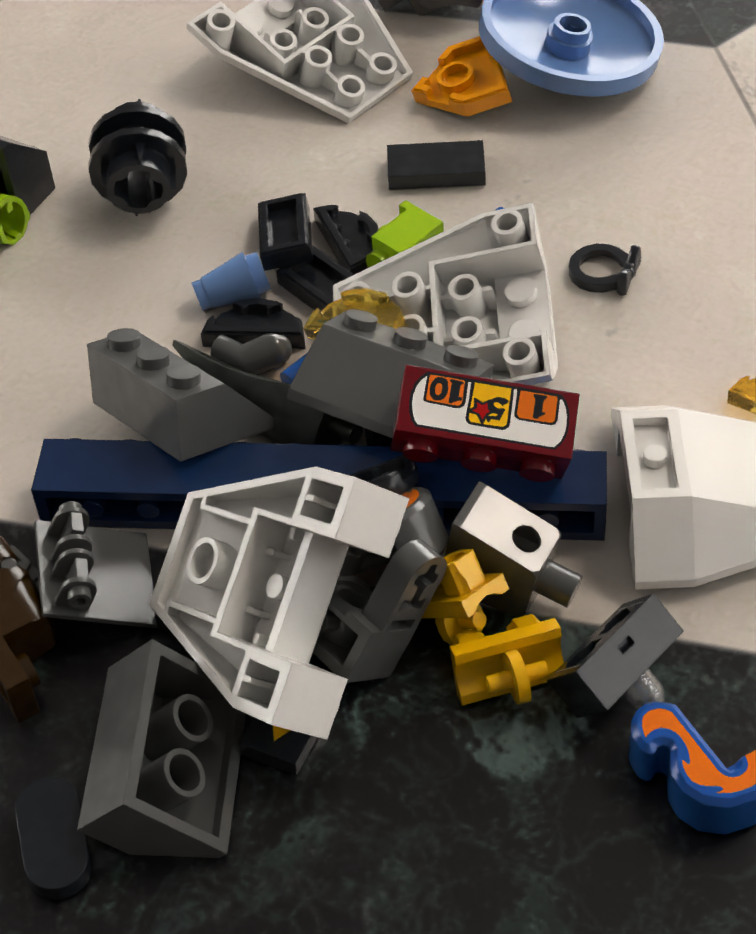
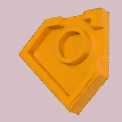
[411,36,512,117]

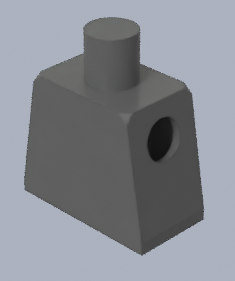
[445,481,583,617]

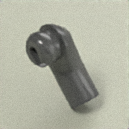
[210,333,292,375]

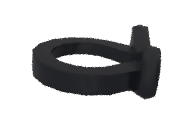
[569,243,641,296]

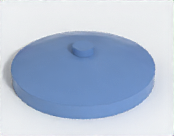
[479,0,664,97]

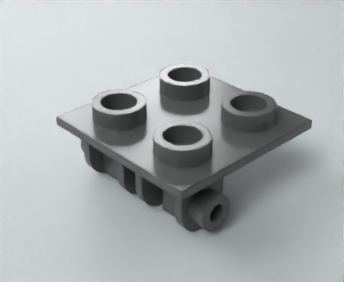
[34,501,157,628]

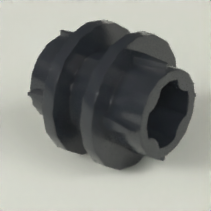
[88,99,188,216]

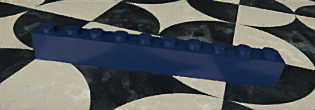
[31,438,607,541]

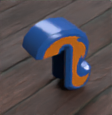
[628,702,756,835]

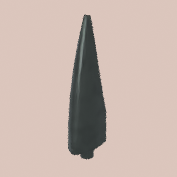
[172,340,363,445]

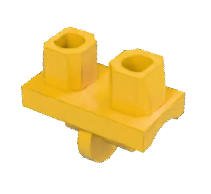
[422,549,509,645]
[449,614,564,706]

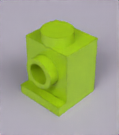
[366,200,444,268]

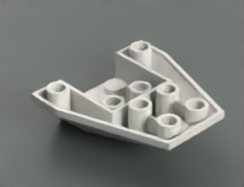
[187,0,413,124]
[333,203,558,385]
[611,405,756,590]

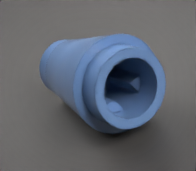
[192,251,271,311]

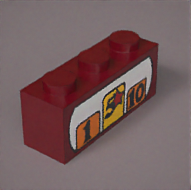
[390,364,580,482]

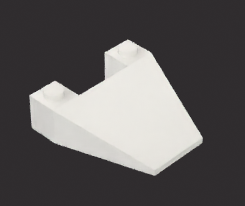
[149,467,409,740]

